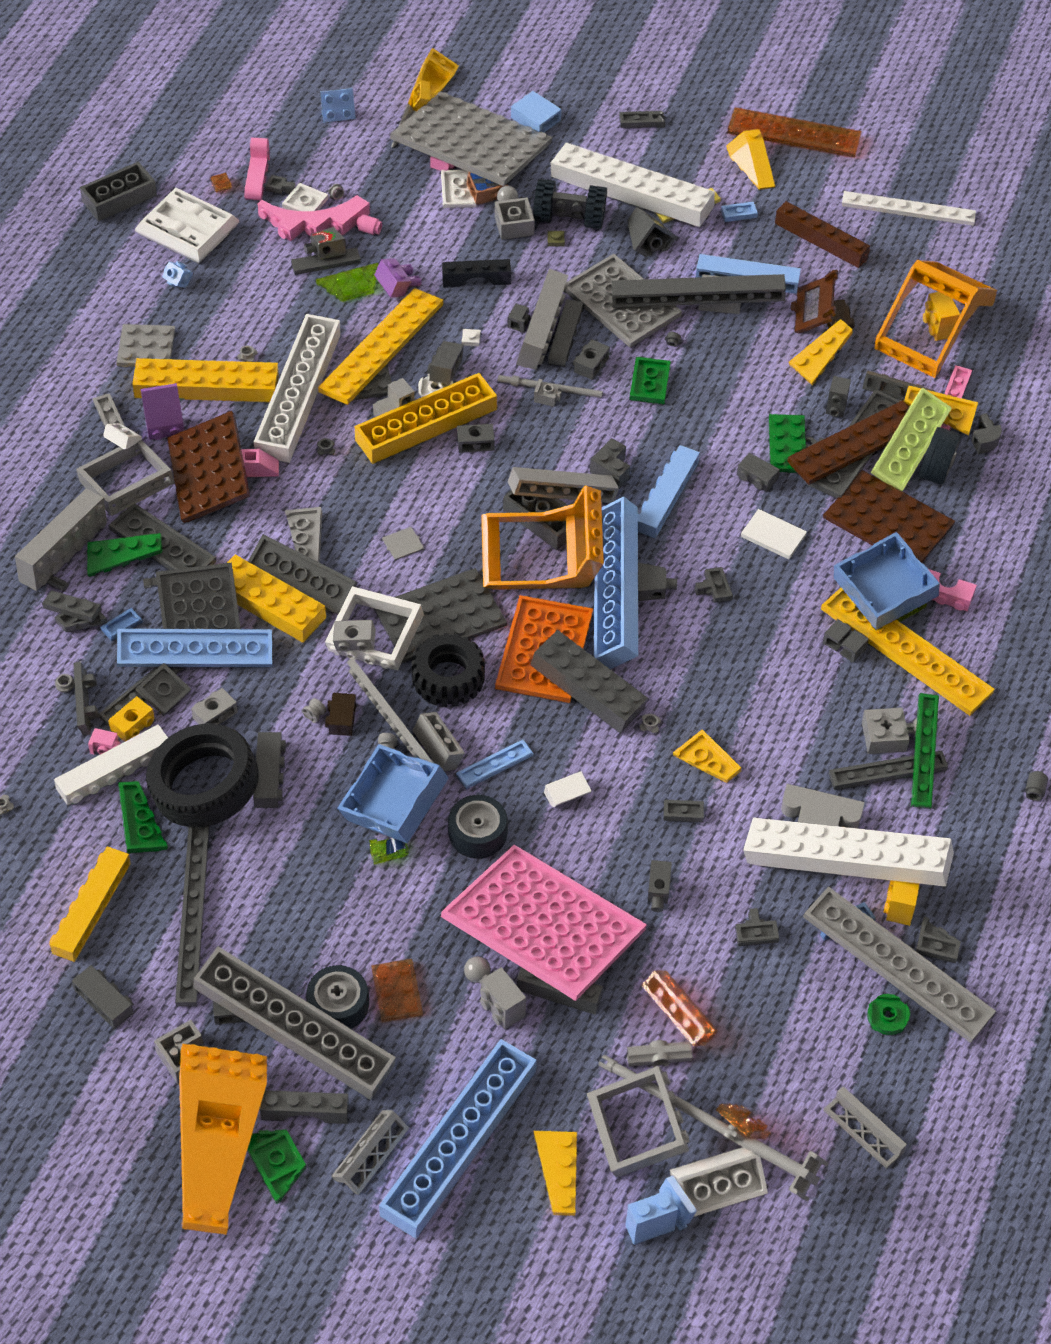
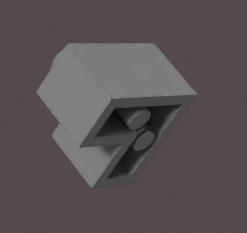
[373,378,414,417]
[154,1020,204,1084]

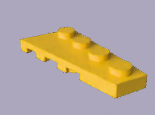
[789,319,853,385]
[904,386,978,436]
[534,1131,577,1216]

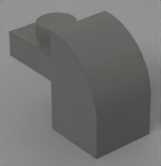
[971,413,1002,454]

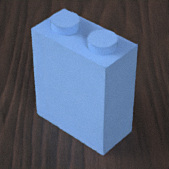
[511,91,561,133]
[626,1190,678,1245]

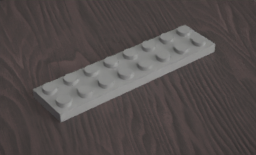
[347,658,433,763]

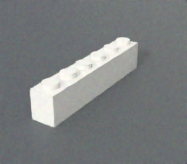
[54,725,168,805]

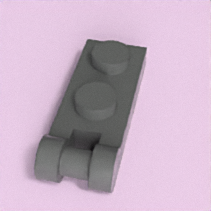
[619,111,666,128]

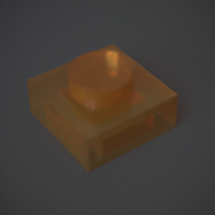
[210,173,232,192]

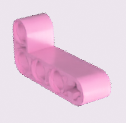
[245,137,270,200]

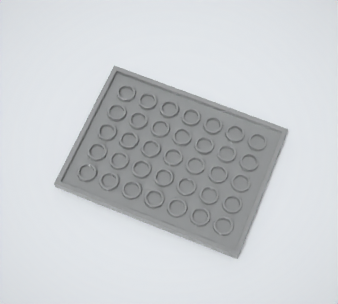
[390,91,552,186]

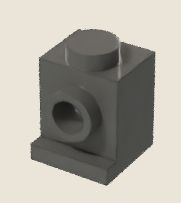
[507,303,530,333]

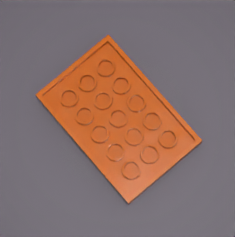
[495,595,593,703]

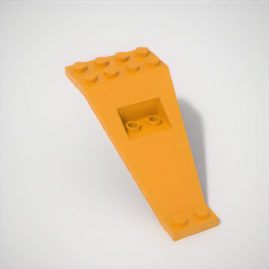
[179,1043,267,1235]

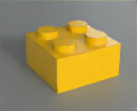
[413,80,431,109]

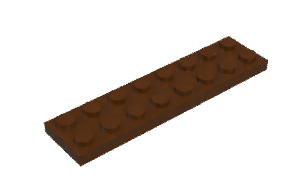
[787,400,910,485]

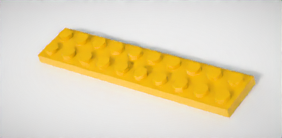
[318,288,444,405]
[821,588,995,716]

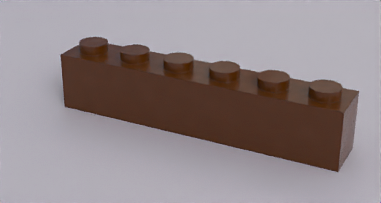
[775,201,870,268]

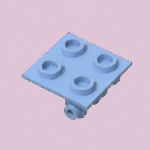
[320,88,356,123]

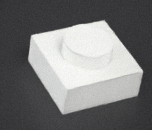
[462,329,481,346]

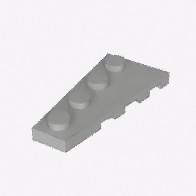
[285,507,322,563]

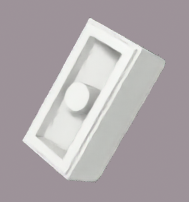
[104,423,142,449]

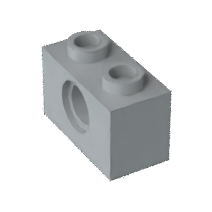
[333,620,376,652]
[191,688,238,724]

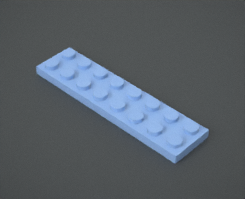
[117,629,272,667]

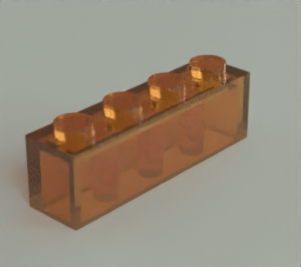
[641,970,718,1046]

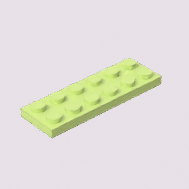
[871,388,952,491]

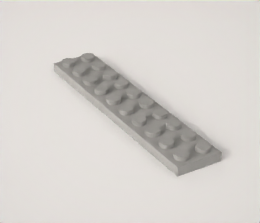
[803,886,996,1043]

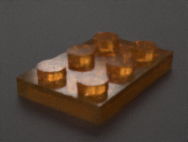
[371,959,423,1023]
[716,1103,771,1139]

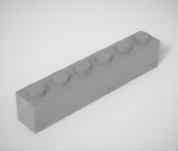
[508,467,619,503]

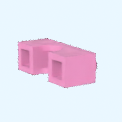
[928,569,977,612]

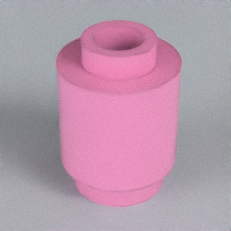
[356,214,382,235]

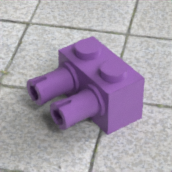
[374,258,421,298]

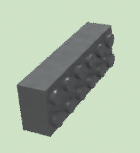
[530,630,648,734]

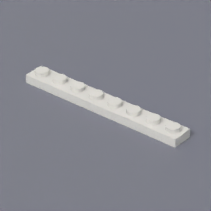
[842,191,976,226]

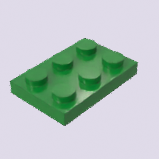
[629,357,671,404]

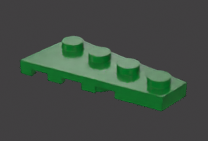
[87,533,162,577]

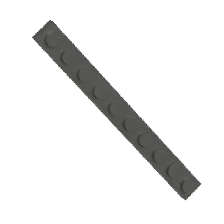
[175,826,210,1006]

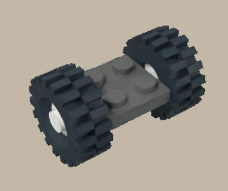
[533,179,607,230]

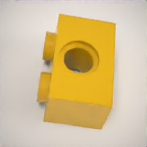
[108,696,155,742]

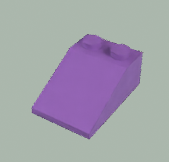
[141,383,184,440]

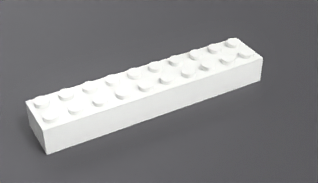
[551,143,715,227]
[254,314,341,463]
[743,818,954,886]

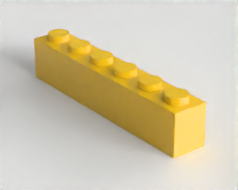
[49,846,131,962]

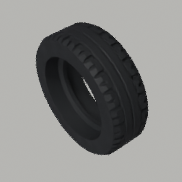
[146,723,259,827]

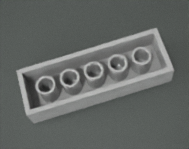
[516,269,569,370]
[15,489,107,591]

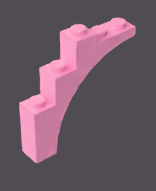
[257,195,370,241]

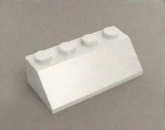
[670,1147,768,1216]

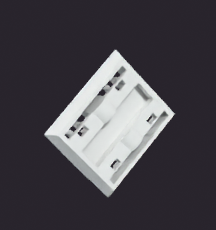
[135,188,239,264]

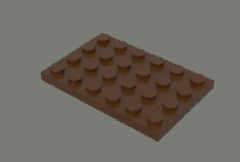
[167,411,250,523]
[823,470,955,563]

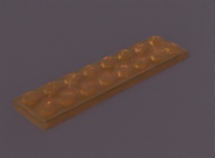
[727,107,862,158]

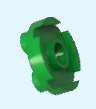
[867,994,910,1035]

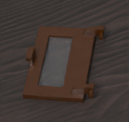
[791,270,838,333]

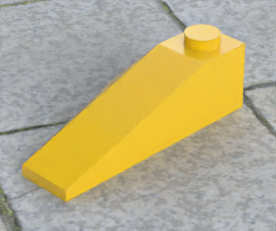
[726,129,775,190]

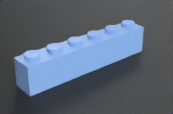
[696,254,801,294]
[638,445,700,539]

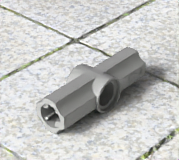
[627,1040,692,1067]

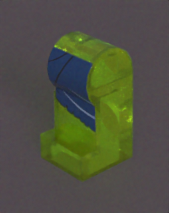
[369,838,409,865]

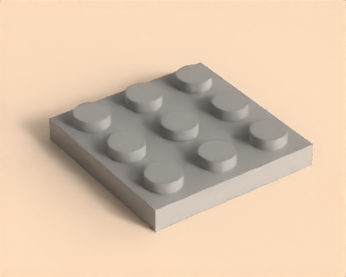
[116,324,175,367]

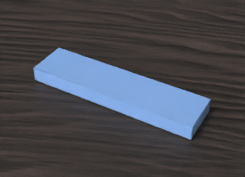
[456,740,533,789]

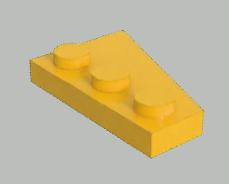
[673,730,741,783]

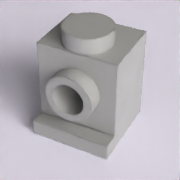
[534,379,562,407]

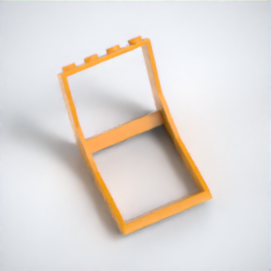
[874,260,997,378]
[481,486,604,590]

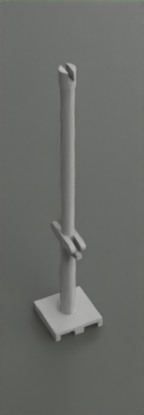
[599,1055,828,1202]

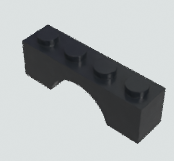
[442,259,511,288]

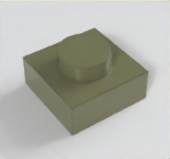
[547,231,565,246]

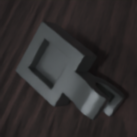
[265,175,296,194]

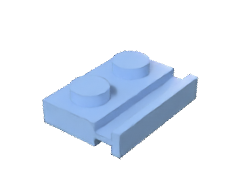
[658,1176,697,1231]

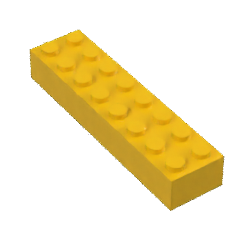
[132,358,279,402]
[354,373,497,464]

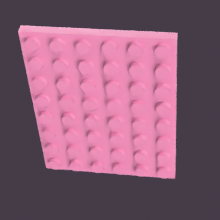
[441,845,647,1001]

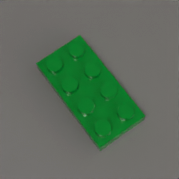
[769,414,806,473]

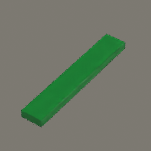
[911,693,939,809]

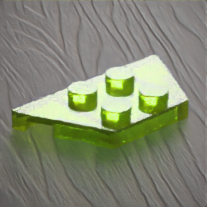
[316,263,378,302]

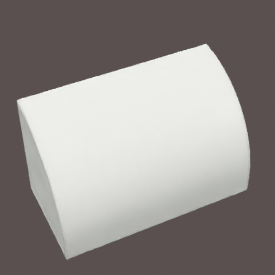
[544,771,591,807]

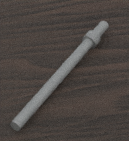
[498,375,603,398]

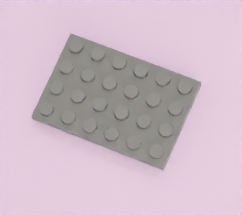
[566,254,682,348]

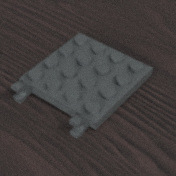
[143,562,240,629]

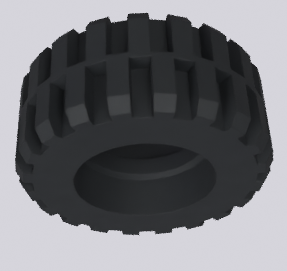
[412,633,485,707]

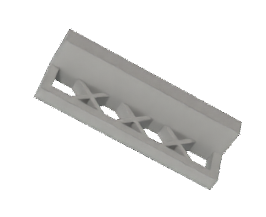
[823,1086,907,1169]
[331,1110,409,1195]

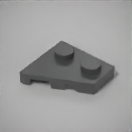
[54,598,107,633]
[916,916,961,963]

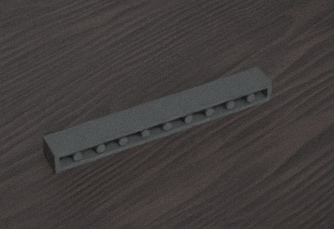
[612,274,786,308]

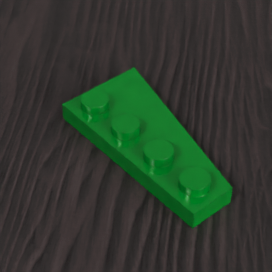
[118,781,168,853]

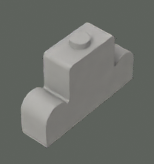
[781,784,865,829]

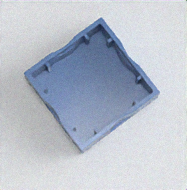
[834,532,940,630]
[337,744,449,844]

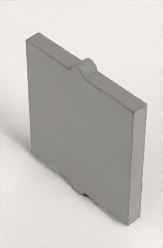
[382,527,424,560]

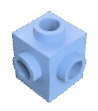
[162,261,193,288]

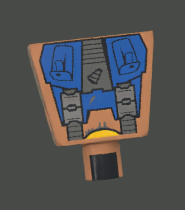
[466,171,508,205]

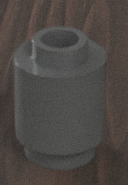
[1025,771,1048,801]

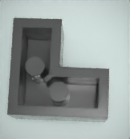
[590,438,630,489]

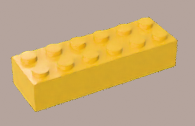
[227,554,326,643]

